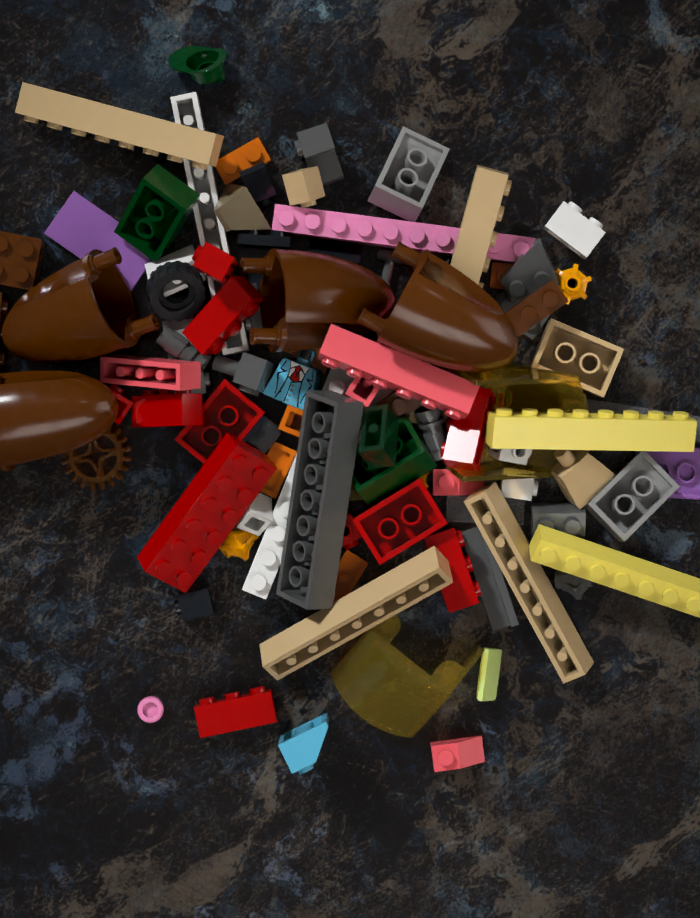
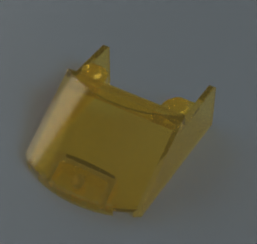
[445,364,588,482]
[330,615,485,738]

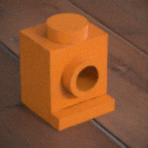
[278,405,303,437]

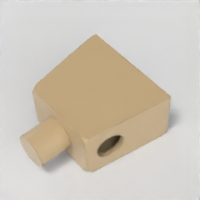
[551,450,616,510]

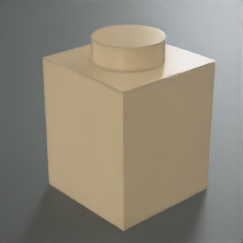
[282,166,325,208]

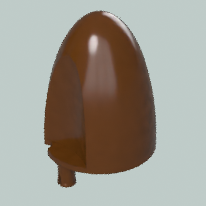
[356,241,518,372]
[2,247,160,363]
[240,249,395,353]
[0,370,119,471]

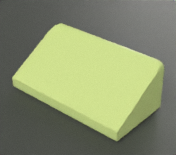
[476,647,502,701]

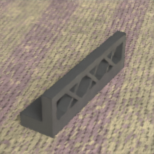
[461,526,519,631]

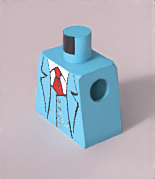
[263,349,322,410]

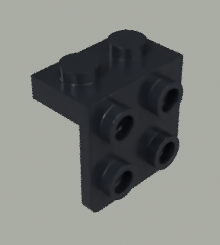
[236,230,291,289]

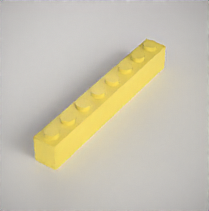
[485,407,697,452]
[529,524,700,618]

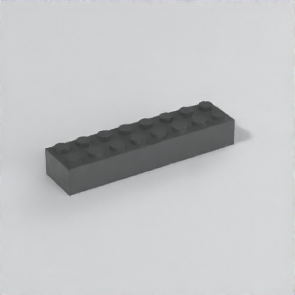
[276,390,364,610]

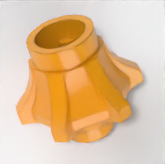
[555,264,592,305]
[219,526,259,561]

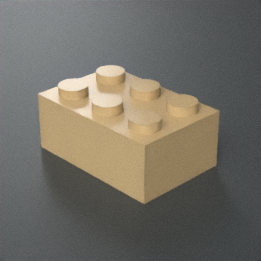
[529,318,624,398]

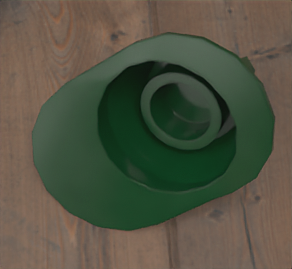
[168,46,227,85]

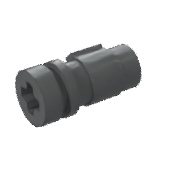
[156,326,212,372]
[414,406,447,461]

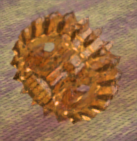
[61,425,132,491]

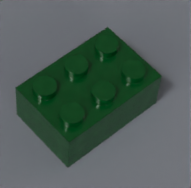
[114,164,200,262]
[352,415,437,508]

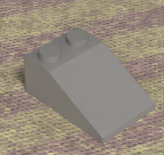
[368,126,450,222]
[584,451,680,542]

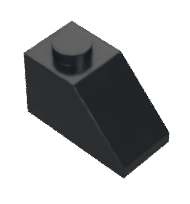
[239,162,278,208]

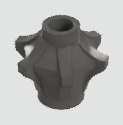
[554,570,594,600]

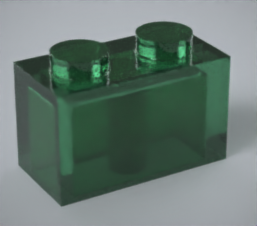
[359,404,399,469]

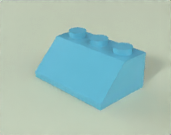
[278,713,329,775]

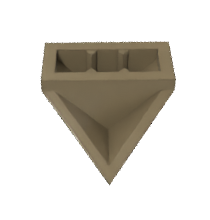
[213,183,272,232]

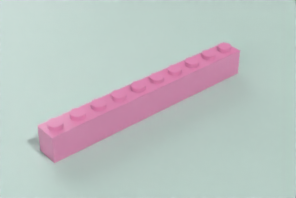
[272,204,536,264]

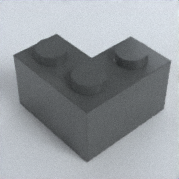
[294,123,344,186]

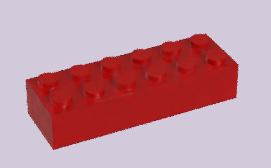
[137,432,277,593]

